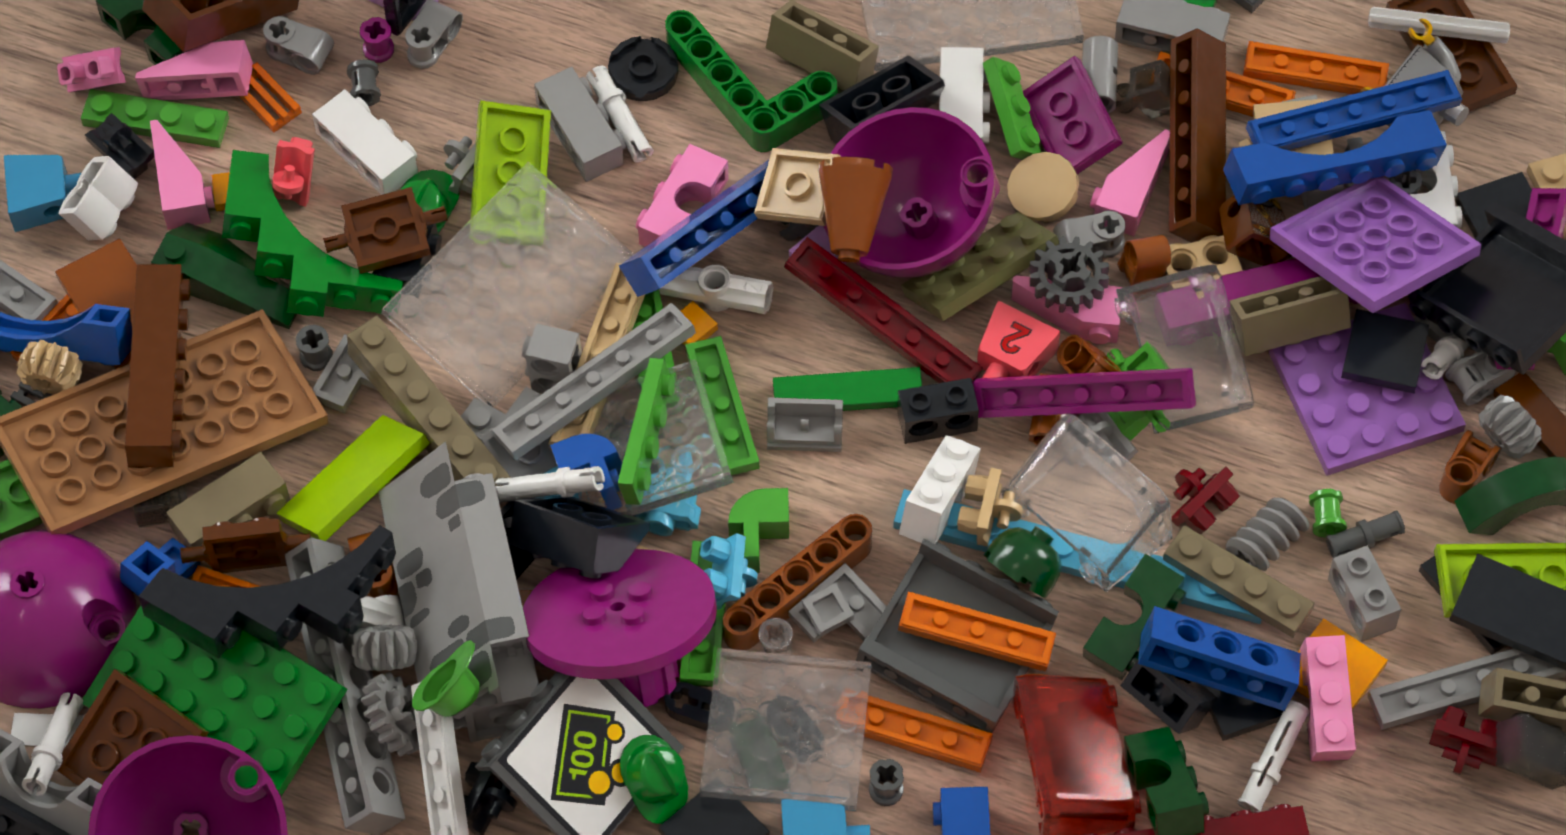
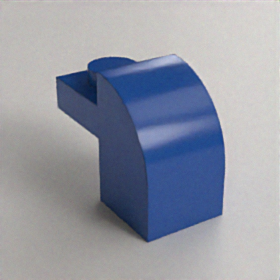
[550,434,623,510]
[120,538,201,596]

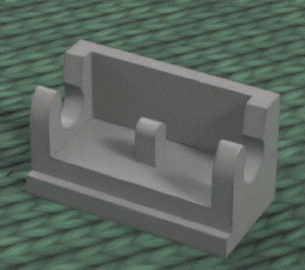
[767,398,843,452]

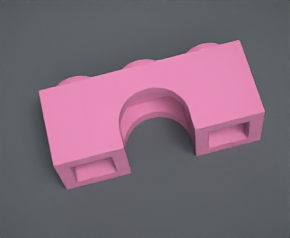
[636,144,729,247]
[1300,635,1356,762]

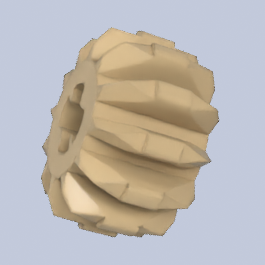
[16,340,83,395]

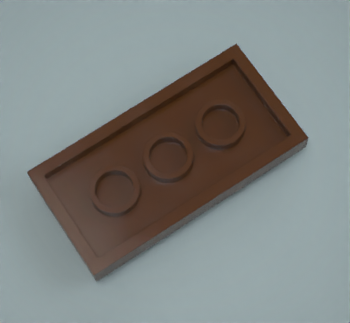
[1386,0,1517,112]

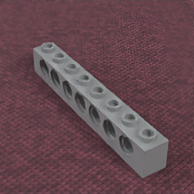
[285,537,405,835]

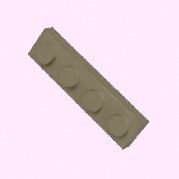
[1163,525,1315,638]

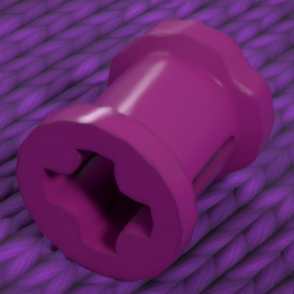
[359,17,394,63]

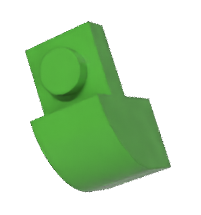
[728,488,789,573]

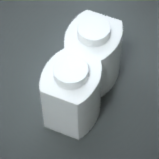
[59,156,138,241]

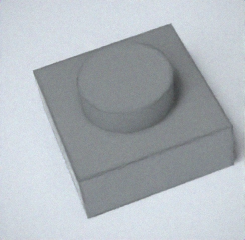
[802,583,854,637]

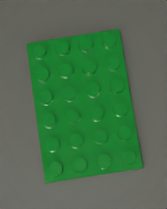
[83,606,348,797]

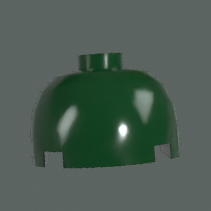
[983,526,1061,598]

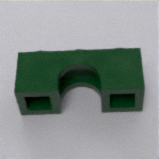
[96,0,192,65]
[1083,553,1186,681]
[1124,726,1209,835]

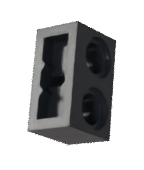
[897,378,979,444]

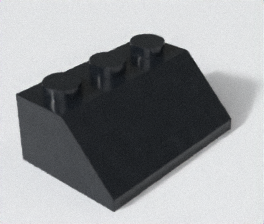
[819,55,945,144]
[509,495,650,578]

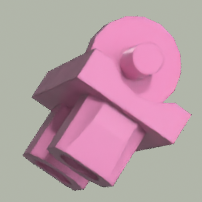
[57,47,126,92]

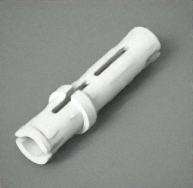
[586,65,654,162]
[495,466,605,503]
[22,692,84,796]
[1238,700,1310,813]

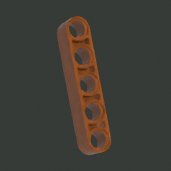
[723,514,872,652]

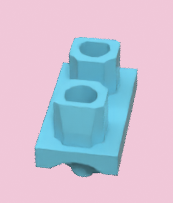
[700,533,758,610]

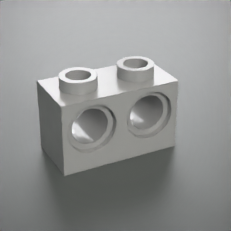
[522,323,582,394]
[1328,545,1401,642]

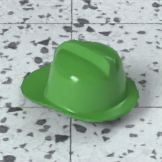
[412,640,480,717]

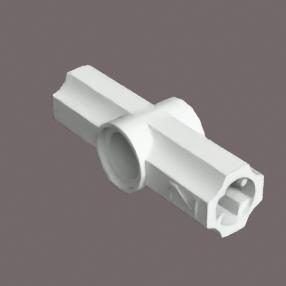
[659,264,774,314]

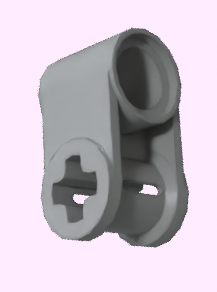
[405,0,463,69]
[263,16,334,75]
[1053,211,1125,258]
[1445,351,1516,406]

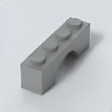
[0,729,102,835]

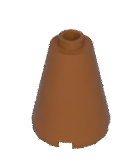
[818,157,893,263]

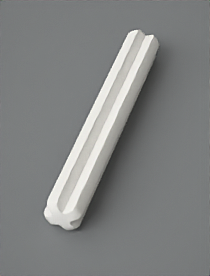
[1368,7,1510,43]

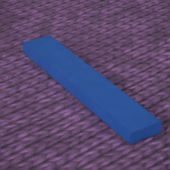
[1246,70,1462,150]

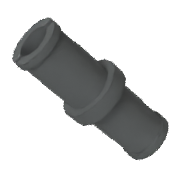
[1326,510,1405,558]

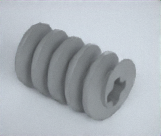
[1226,497,1310,571]

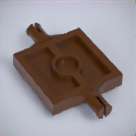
[323,187,448,274]
[180,517,311,573]

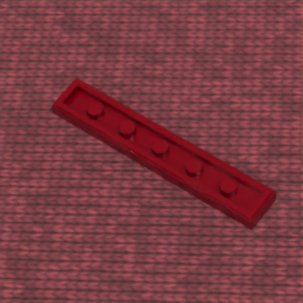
[784,236,983,383]

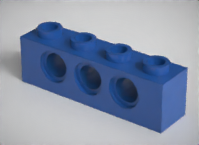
[1138,606,1301,711]

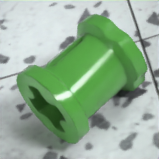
[1309,488,1347,538]

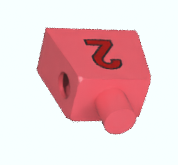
[977,301,1060,378]

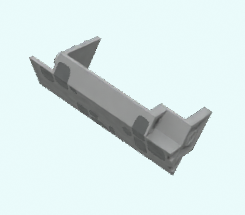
[378,441,539,743]

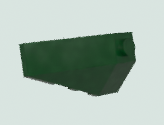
[151,223,297,329]

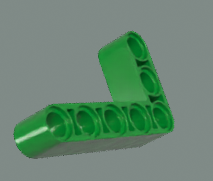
[665,10,837,152]

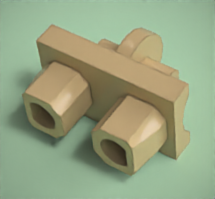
[957,468,1023,546]

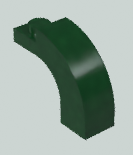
[1454,457,1566,535]

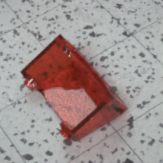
[1012,674,1142,835]

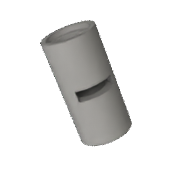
[1082,36,1118,113]

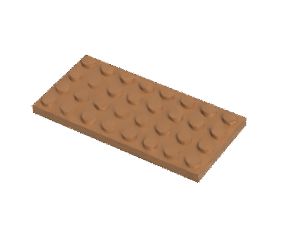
[0,309,328,534]

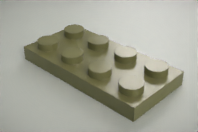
[901,212,1059,321]

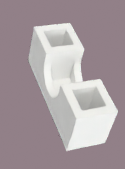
[1402,131,1462,228]
[899,435,981,544]

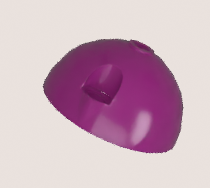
[823,107,1000,278]
[0,530,137,709]
[88,735,288,835]

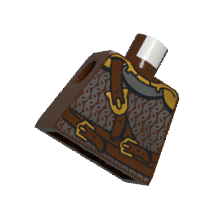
[1219,196,1292,266]

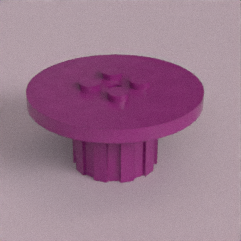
[523,549,717,707]

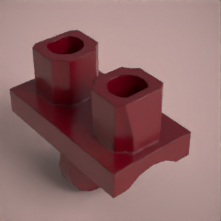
[1169,466,1240,534]
[1429,706,1505,775]

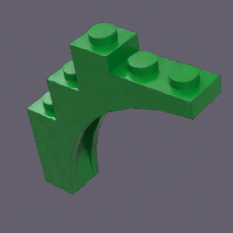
[222,150,403,317]

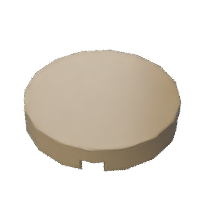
[1007,152,1079,222]

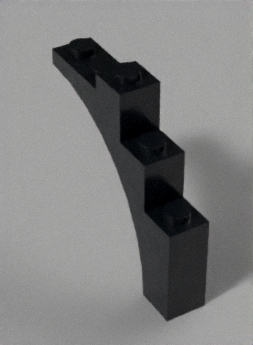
[139,525,396,658]

